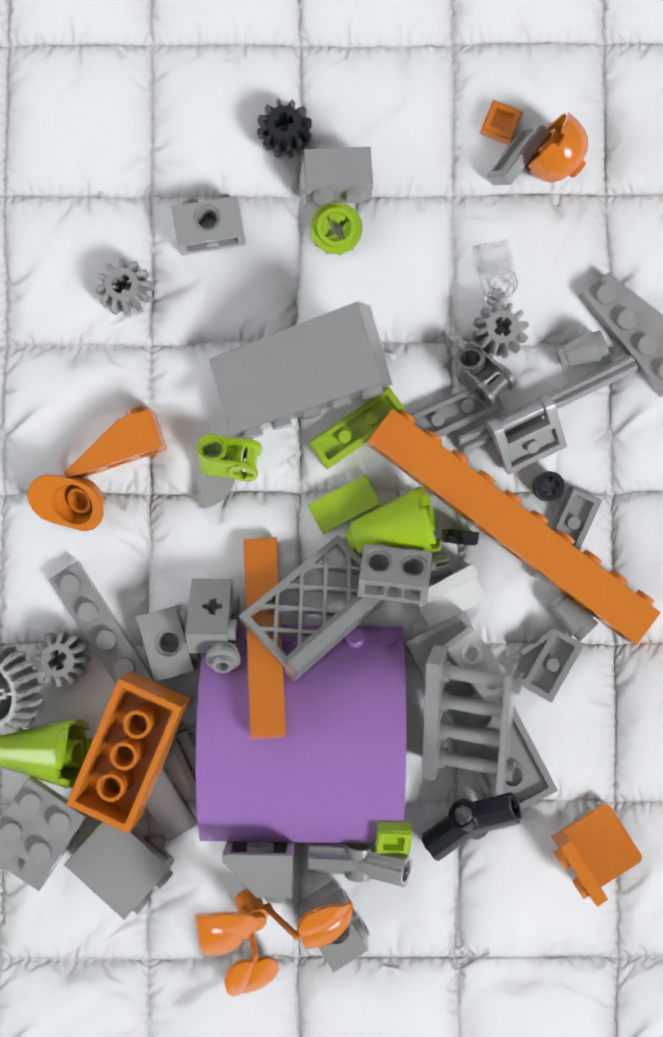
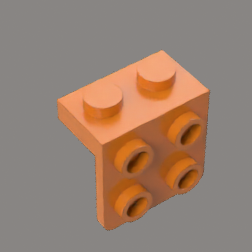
[551,803,642,907]

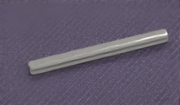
[457,355,638,453]

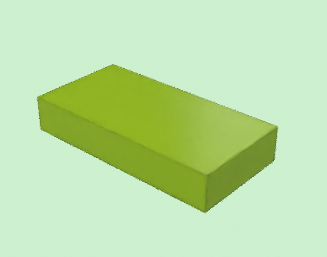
[307,474,381,534]

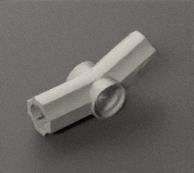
[308,843,412,887]

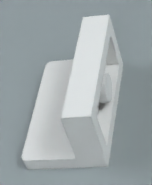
[416,564,487,628]

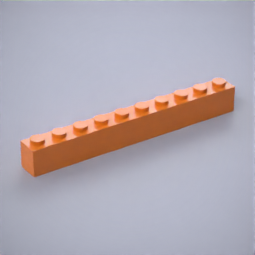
[366,408,661,645]

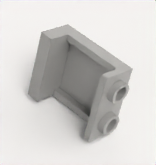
[64,822,175,920]

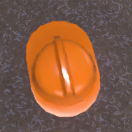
[27,474,106,531]

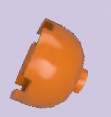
[524,112,588,183]

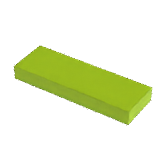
[308,387,407,470]

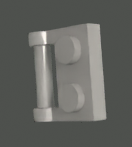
[486,393,567,475]

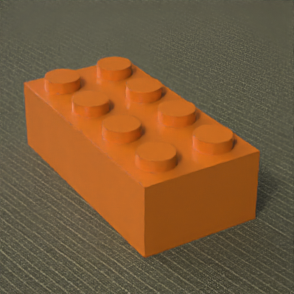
[66,671,192,834]

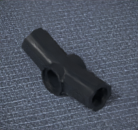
[421,792,523,861]

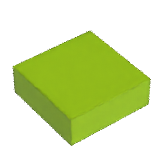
[375,821,412,854]

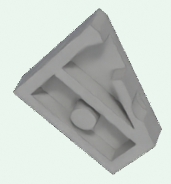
[500,628,584,703]

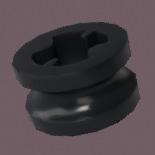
[532,471,565,502]

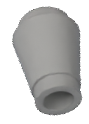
[556,330,608,368]
[548,592,598,642]

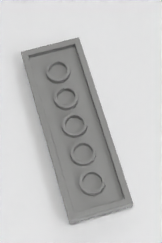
[405,611,558,809]

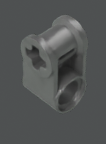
[455,343,516,408]

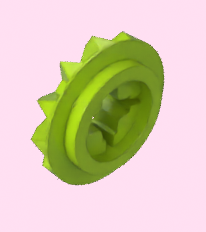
[310,202,362,256]

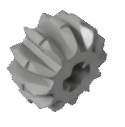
[96,259,154,317]
[472,301,529,359]
[31,630,91,688]

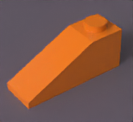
[65,406,168,479]

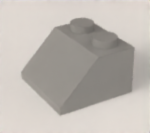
[222,841,295,903]

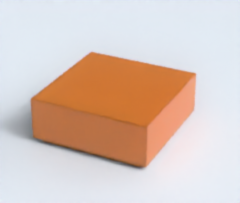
[479,100,523,145]

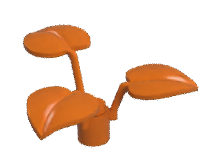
[195,889,353,996]

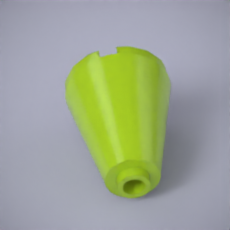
[346,486,441,554]
[0,719,92,788]

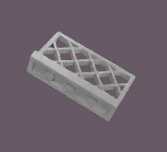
[239,535,386,682]

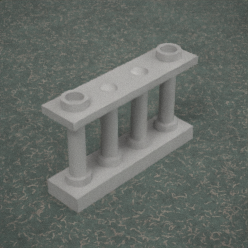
[422,645,523,794]

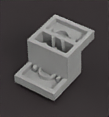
[0,776,87,891]

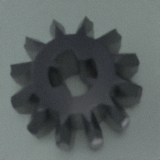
[257,98,312,159]

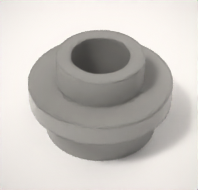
[206,642,241,673]

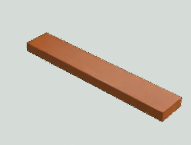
[244,537,287,740]

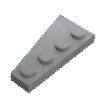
[580,273,663,397]

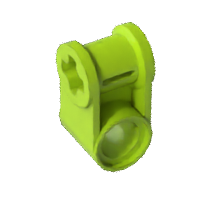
[197,434,262,482]

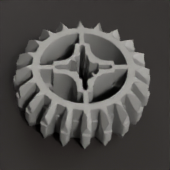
[0,643,44,735]

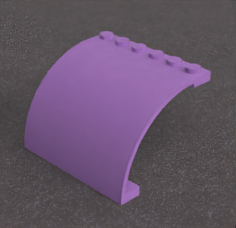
[196,625,406,843]

